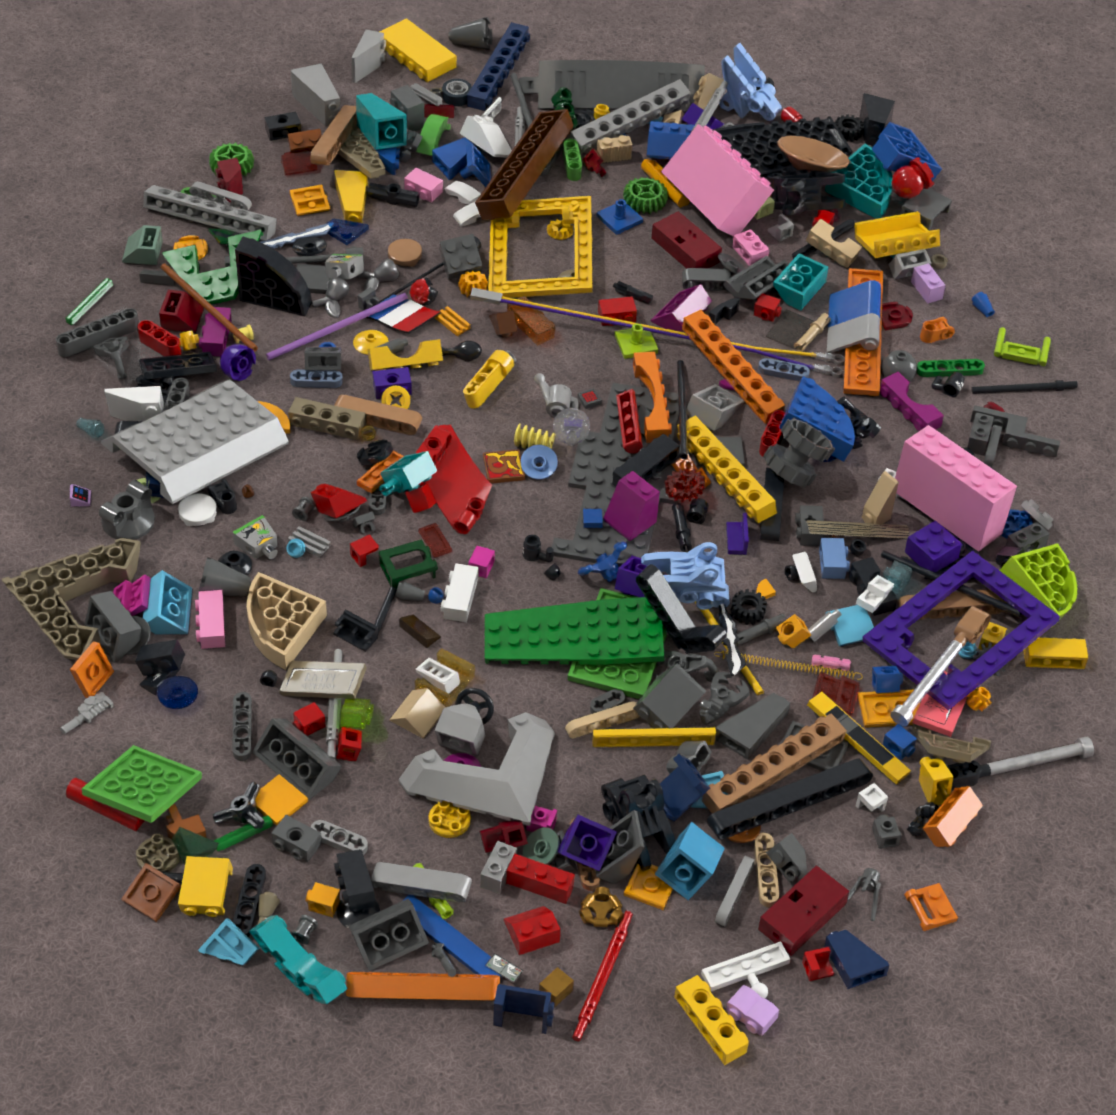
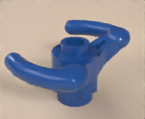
[578,541,627,582]

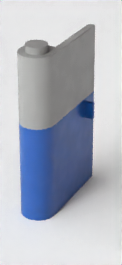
[827,280,881,353]

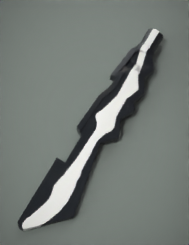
[718,604,746,676]

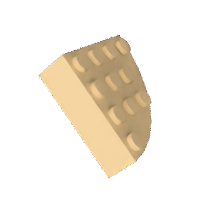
[246,572,327,670]

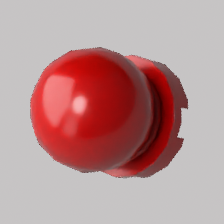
[891,157,935,199]

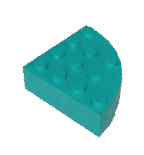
[825,144,893,219]

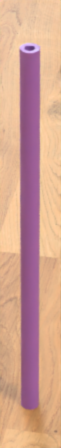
[266,293,408,360]

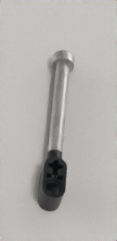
[947,737,1094,791]

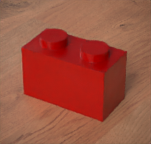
[598,296,637,326]

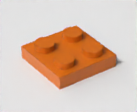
[70,642,114,698]

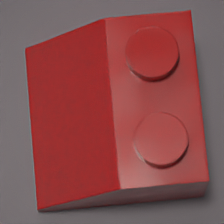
[310,483,367,518]
[504,906,561,955]

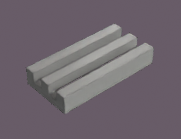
[288,526,331,558]

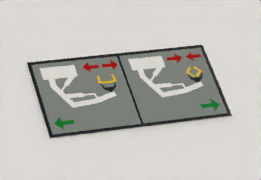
[485,953,523,983]

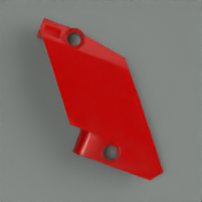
[415,425,492,534]

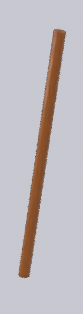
[161,263,258,352]

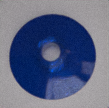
[157,676,198,709]

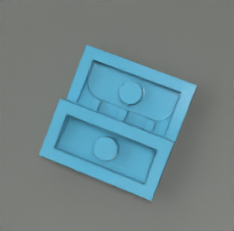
[826,605,874,646]

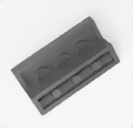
[723,256,789,299]

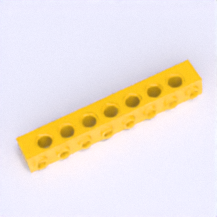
[677,415,777,523]

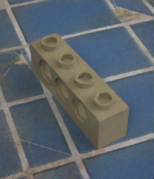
[288,397,366,440]

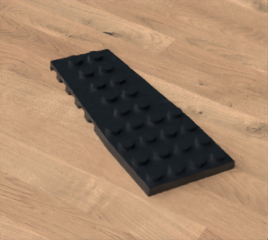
[712,116,852,178]

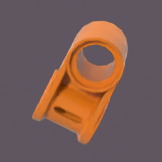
[920,317,955,343]

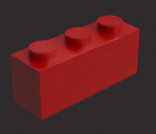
[506,854,575,904]

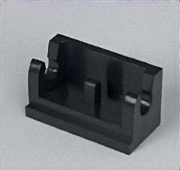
[333,610,378,652]

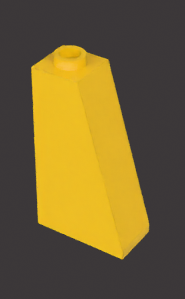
[334,170,368,223]

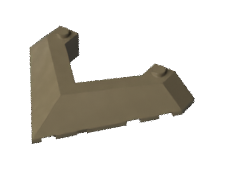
[2,538,141,660]

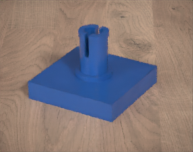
[460,143,491,187]
[596,199,643,235]

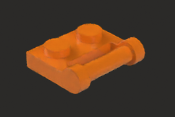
[904,883,958,931]

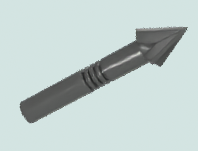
[432,943,456,977]

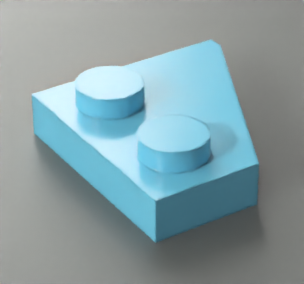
[198,918,260,965]

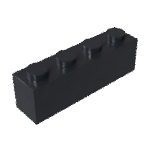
[612,434,680,487]

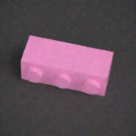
[195,590,225,649]

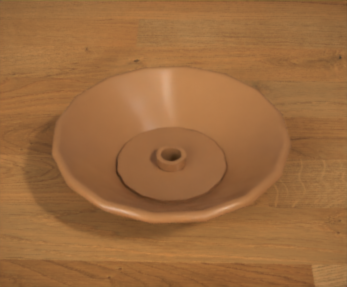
[777,136,850,172]

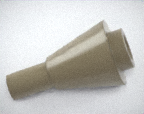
[257,892,280,925]

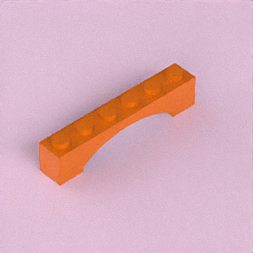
[633,352,672,443]

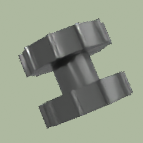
[763,417,835,488]

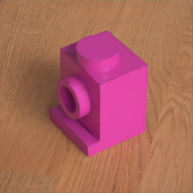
[526,806,558,832]

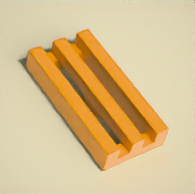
[434,306,471,336]

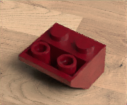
[215,158,243,202]
[159,289,204,333]

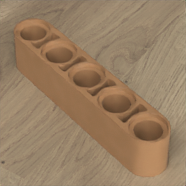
[334,395,422,435]

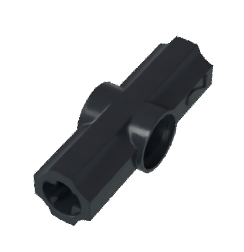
[368,183,420,207]

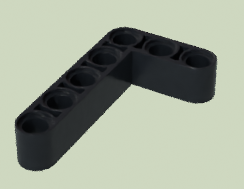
[636,564,727,654]

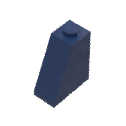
[824,930,889,989]

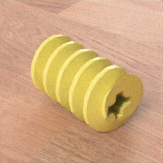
[514,424,555,449]

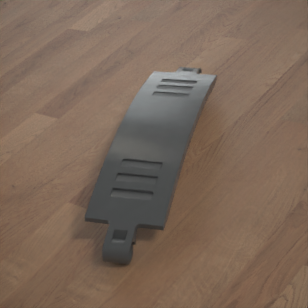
[519,60,705,113]

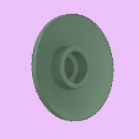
[523,828,560,865]

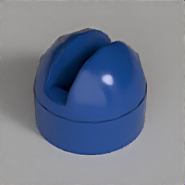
[428,587,444,604]

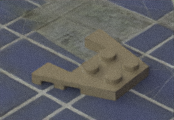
[911,724,991,763]

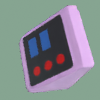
[70,484,91,507]

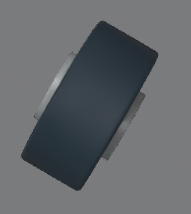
[442,79,472,106]

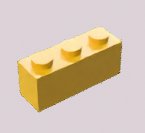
[1023,638,1088,669]

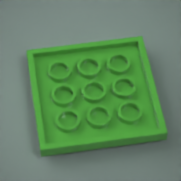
[82,745,202,823]

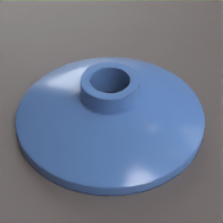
[521,445,558,480]

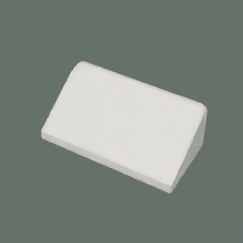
[481,97,501,119]
[792,552,817,592]

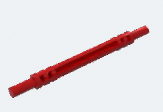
[572,911,633,1042]

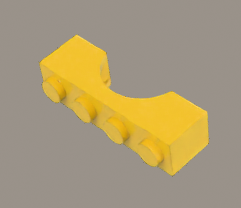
[367,339,443,371]

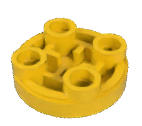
[429,801,471,838]

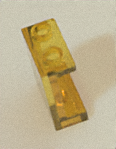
[415,648,475,707]

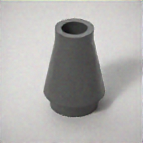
[395,581,425,602]

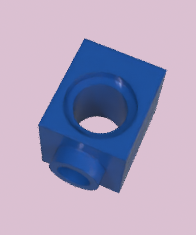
[872,666,903,693]
[882,724,917,760]

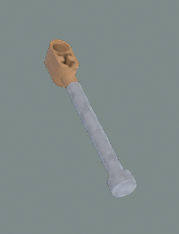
[890,606,991,726]

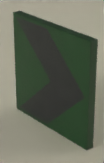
[208,229,241,247]

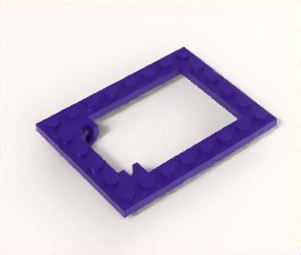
[862,551,1060,711]

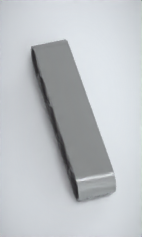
[371,862,472,902]

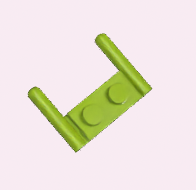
[994,327,1051,366]

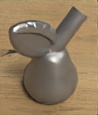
[359,259,399,291]
[312,277,349,318]

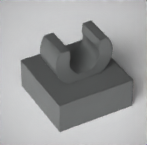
[358,287,379,311]
[352,511,375,535]

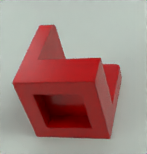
[405,483,436,513]
[350,534,379,567]
[802,947,834,981]

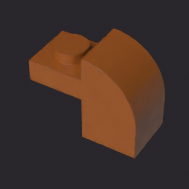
[165,804,207,847]

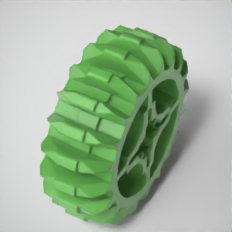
[209,142,254,176]
[623,177,668,215]

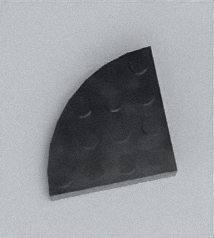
[235,236,312,316]

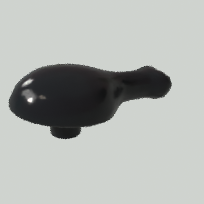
[441,340,482,361]

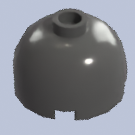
[881,350,917,382]

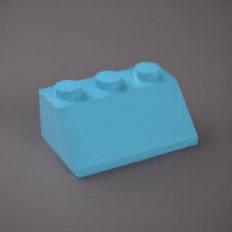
[143,570,192,634]

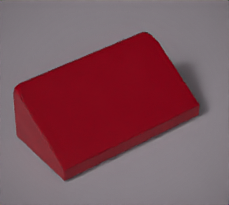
[424,104,455,118]

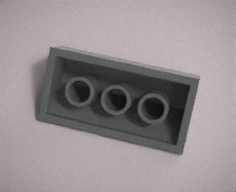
[252,718,342,800]

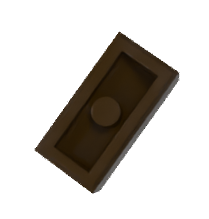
[399,614,441,648]

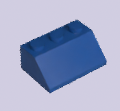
[647,121,695,160]

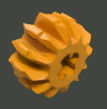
[458,270,488,297]

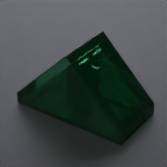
[172,827,219,864]

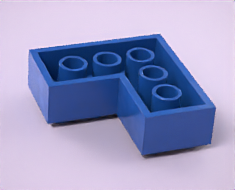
[872,122,942,182]

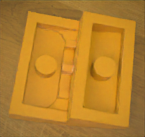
[289,185,330,216]

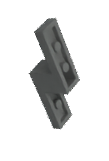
[970,405,1060,457]

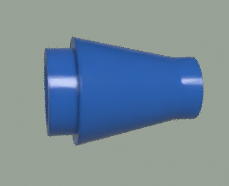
[972,292,995,318]

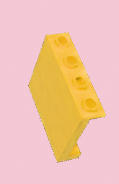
[854,211,940,258]

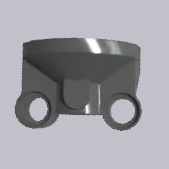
[99,480,155,540]

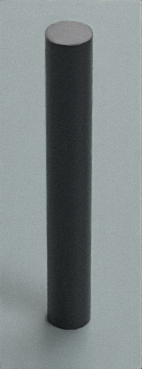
[374,587,397,635]

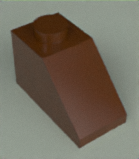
[489,311,517,338]

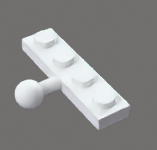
[701,941,790,998]

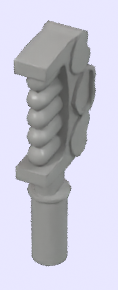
[60,692,113,734]

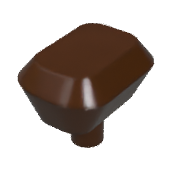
[242,484,254,498]

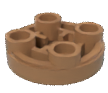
[388,239,422,267]

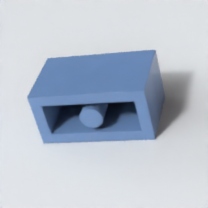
[819,538,850,579]

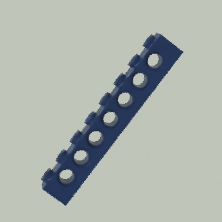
[467,22,530,111]

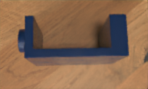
[655,753,710,822]
[493,984,555,1034]

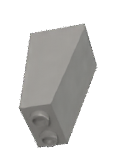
[291,63,340,126]

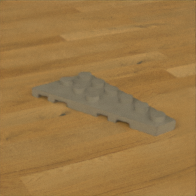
[338,125,385,179]

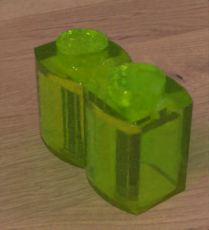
[340,698,374,729]

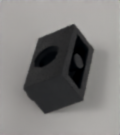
[264,111,301,141]

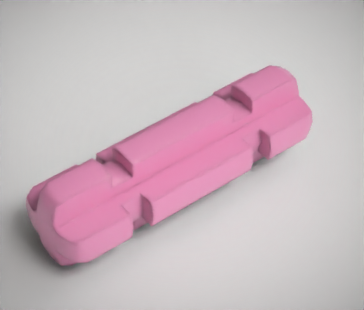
[811,654,851,671]

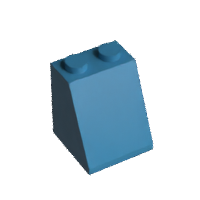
[655,822,725,900]

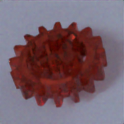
[664,468,705,502]

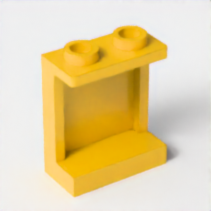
[178,856,233,917]

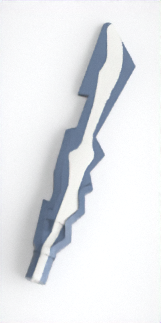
[261,223,334,249]

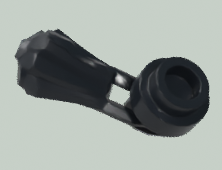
[136,374,174,391]
[907,802,939,836]

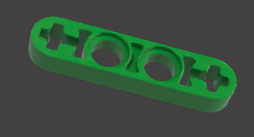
[916,359,985,377]

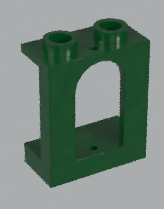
[379,539,438,589]

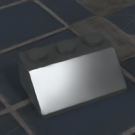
[84,591,141,663]
[348,899,429,971]

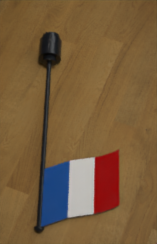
[358,236,482,334]

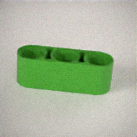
[563,139,582,181]

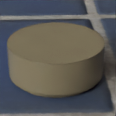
[930,254,948,269]

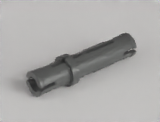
[736,613,787,647]

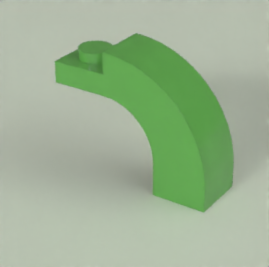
[416,114,451,156]

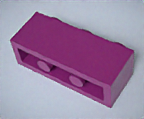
[199,307,232,357]

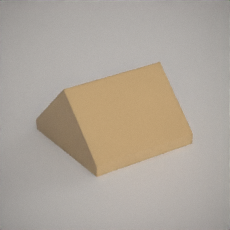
[390,688,445,739]

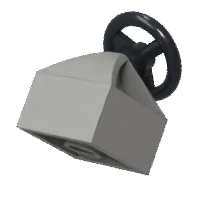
[435,688,494,757]

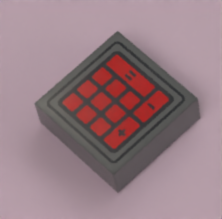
[578,388,602,409]

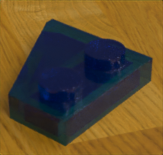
[326,218,369,245]

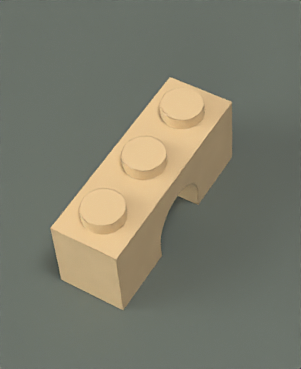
[806,219,862,268]

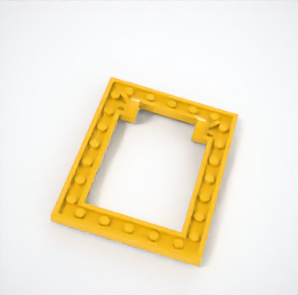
[488,196,593,298]

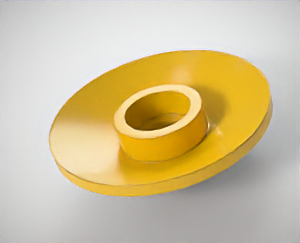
[353,330,389,355]

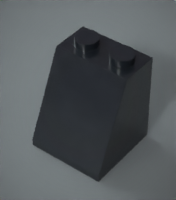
[859,93,895,146]

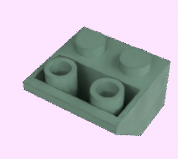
[122,225,163,265]

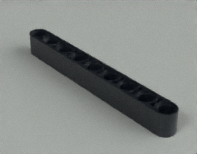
[707,758,873,840]

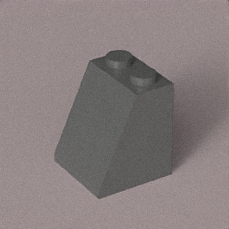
[633,663,706,729]

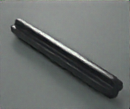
[792,219,854,259]

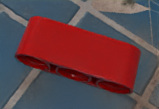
[138,320,181,356]
[759,410,785,457]

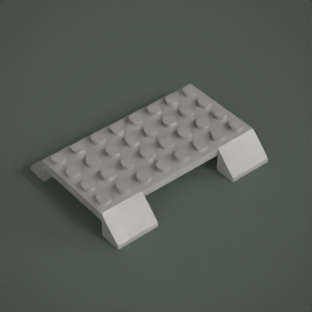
[101,379,289,504]

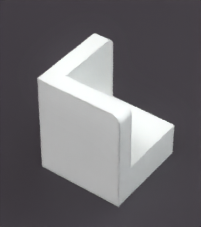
[856,783,888,812]

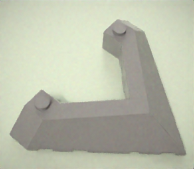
[399,712,555,826]

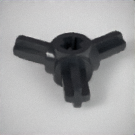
[213,782,265,829]

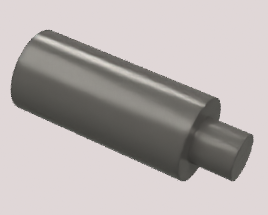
[375,338,408,354]

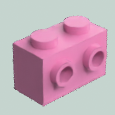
[732,229,769,266]

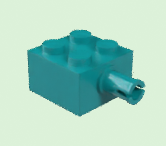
[380,451,437,496]

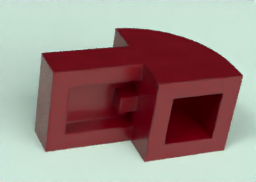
[479,821,528,853]

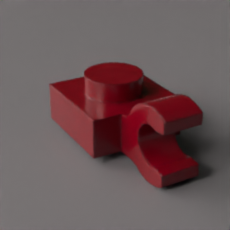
[582,148,607,177]

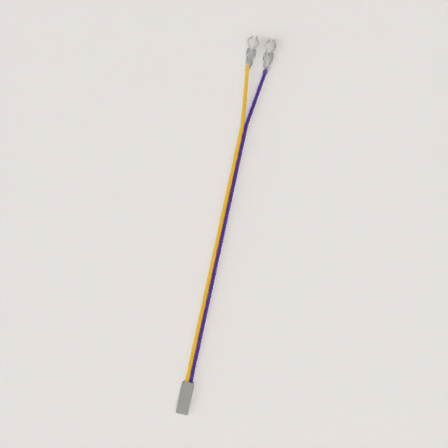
[470,288,845,378]

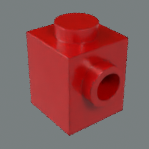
[753,294,782,322]

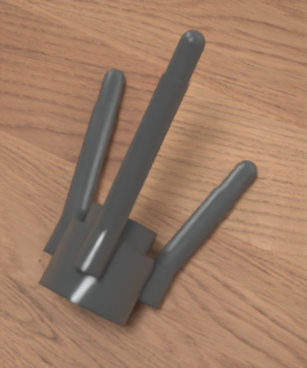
[847,868,881,921]

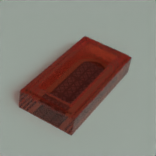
[418,523,452,558]

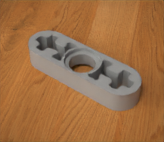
[311,820,368,855]

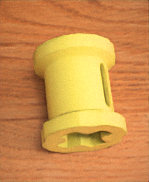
[233,324,254,344]

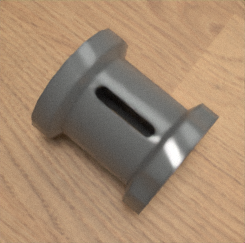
[292,496,316,521]
[292,915,318,945]

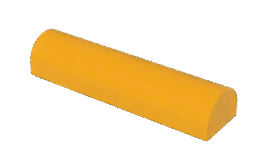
[641,159,690,208]

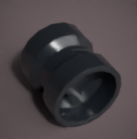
[687,498,709,524]

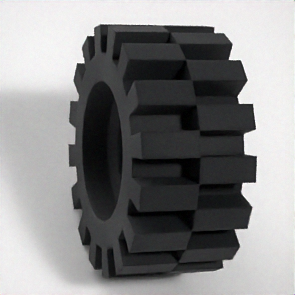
[835,114,864,142]
[731,589,767,625]

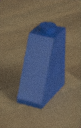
[432,137,474,180]

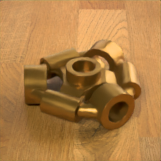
[579,887,624,928]

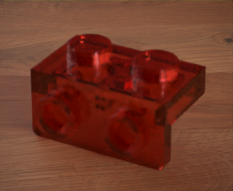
[281,149,318,175]

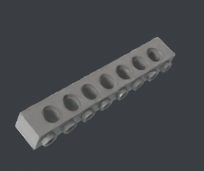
[570,79,690,154]
[143,185,276,241]

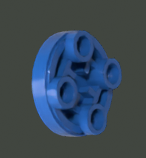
[1001,509,1033,539]

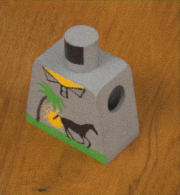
[325,254,364,279]
[233,515,278,559]

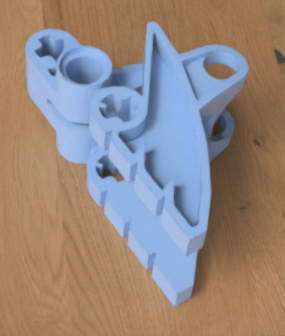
[719,43,782,121]
[641,542,730,610]

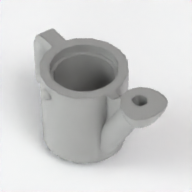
[534,373,579,418]

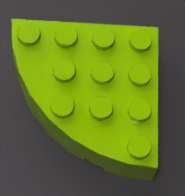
[999,543,1077,628]

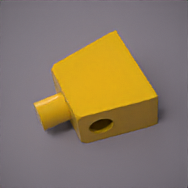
[919,757,953,806]

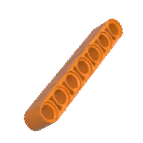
[346,972,500,1000]

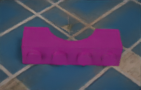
[880,372,944,431]

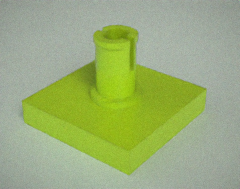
[614,323,658,359]

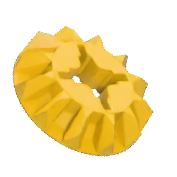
[547,219,574,240]
[381,386,410,409]

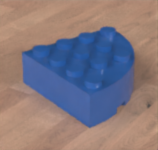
[779,376,855,462]

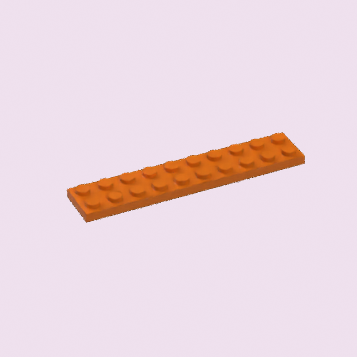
[843,268,883,396]

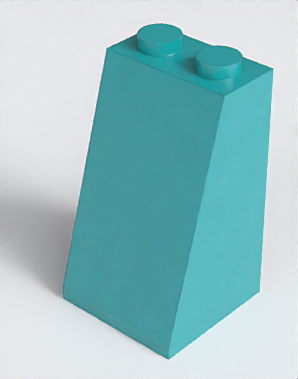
[356,93,407,150]

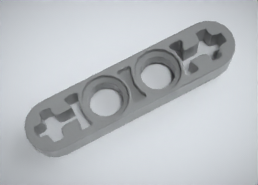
[189,181,252,211]
[715,856,755,927]

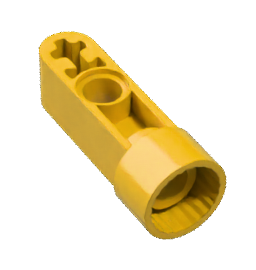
[463,350,514,409]

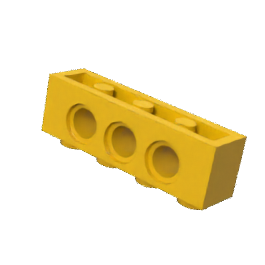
[674,975,749,1065]

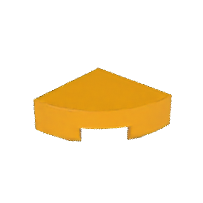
[756,579,776,599]

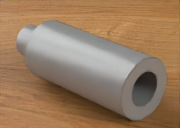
[808,609,842,642]

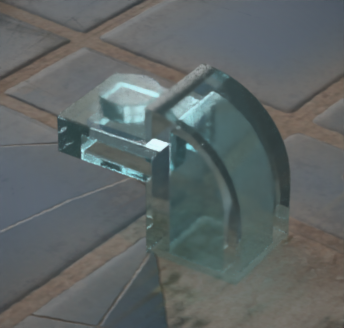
[883,561,913,595]

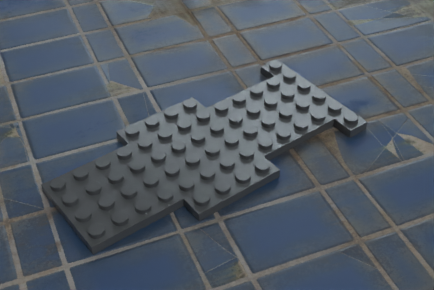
[552,383,689,567]

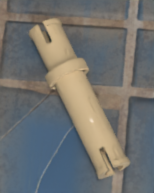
[794,313,831,352]

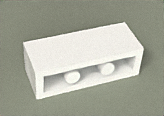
[441,564,478,623]

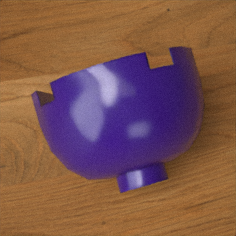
[220,344,256,381]

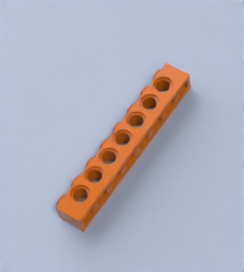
[682,309,785,424]

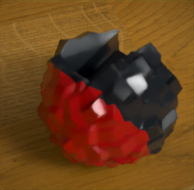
[409,277,438,306]

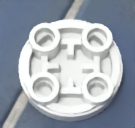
[178,493,217,526]

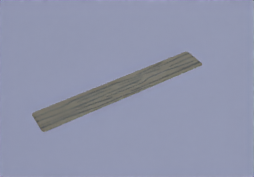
[807,520,909,538]

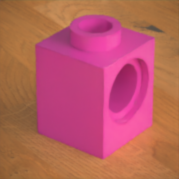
[468,546,495,578]

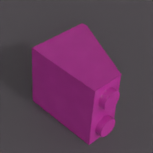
[603,471,660,541]

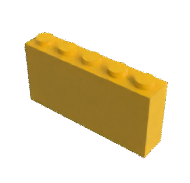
[380,18,457,82]

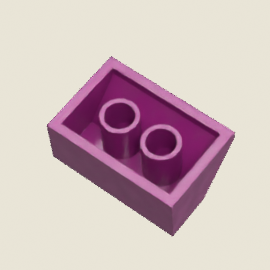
[650,284,712,332]

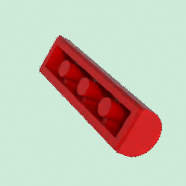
[616,389,643,454]
[66,778,145,831]

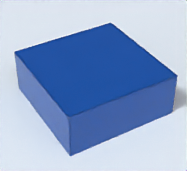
[583,509,603,528]

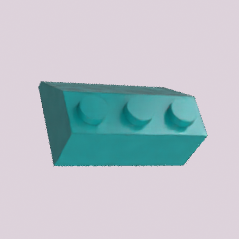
[773,254,829,311]

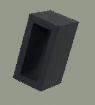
[135,639,185,676]

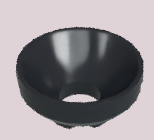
[218,550,252,576]

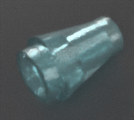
[76,417,105,438]

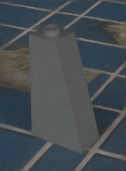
[715,693,790,760]

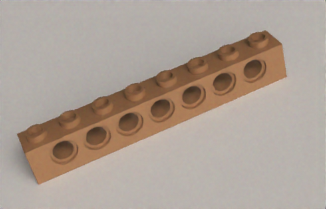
[702,713,847,814]

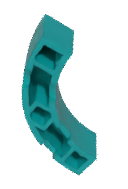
[249,915,348,1004]

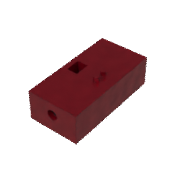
[651,211,722,269]
[758,865,849,956]

